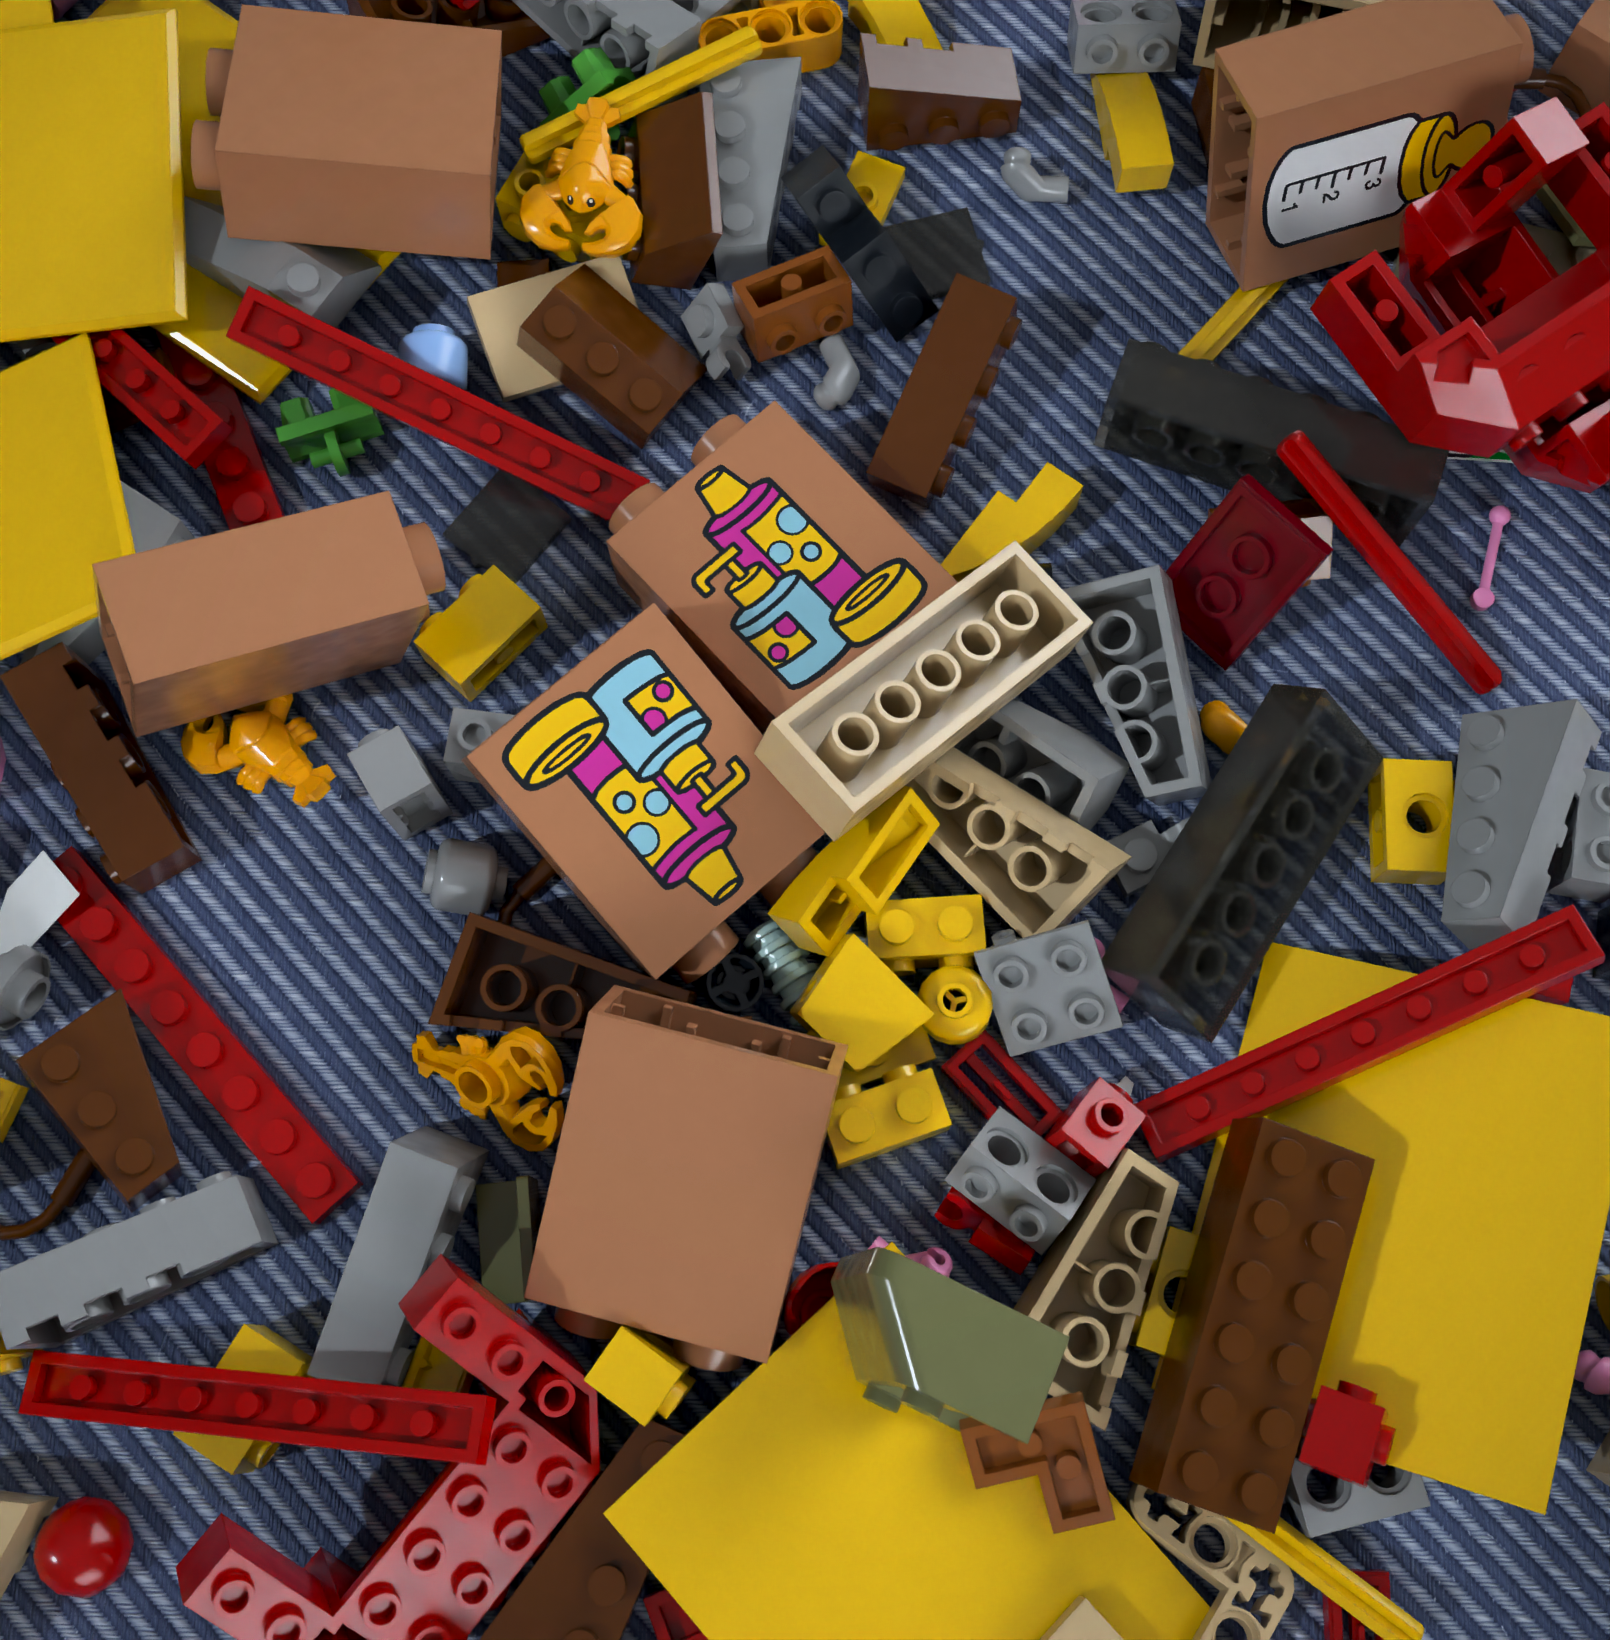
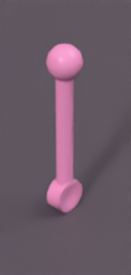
[1470,505,1511,611]

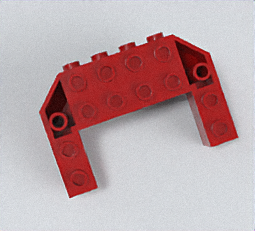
[1399,96,1610,494]
[1310,102,1610,458]
[176,1253,600,1640]

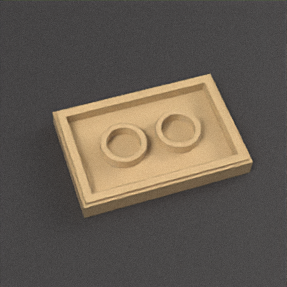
[467,256,639,403]

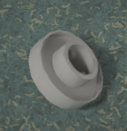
[0,945,51,1031]

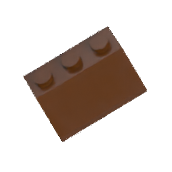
[617,91,723,290]
[517,264,707,450]

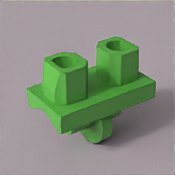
[539,47,636,145]
[275,389,385,477]

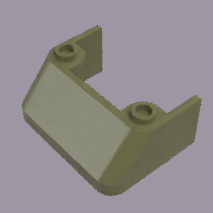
[831,1247,1070,1444]

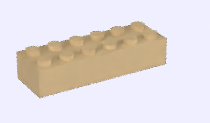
[754,540,1094,842]

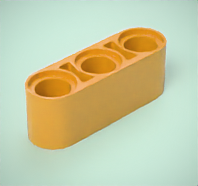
[698,0,843,73]

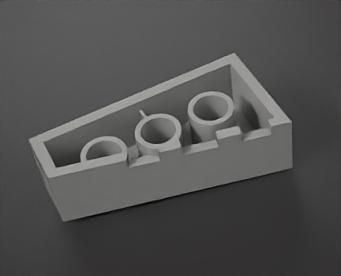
[0,1171,279,1350]

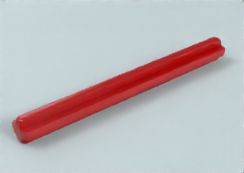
[1276,430,1502,695]

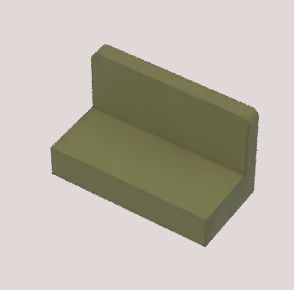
[476,1175,541,1304]

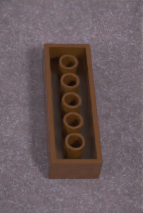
[1129,1117,1375,1534]

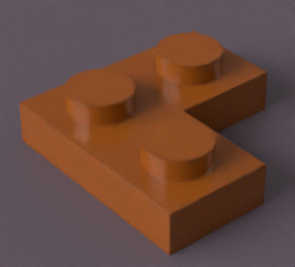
[959,1391,1115,1534]

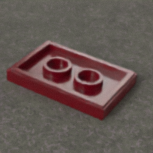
[1166,473,1334,671]

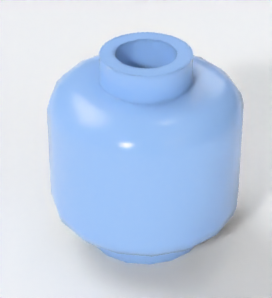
[398,323,468,391]

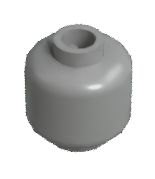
[421,838,508,915]

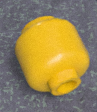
[917,965,993,1045]

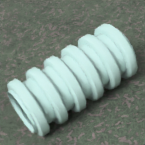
[743,919,818,1027]

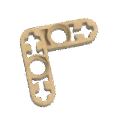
[1126,1483,1295,1640]

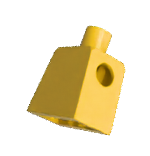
[789,933,934,1073]

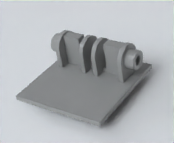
[974,920,1123,1057]

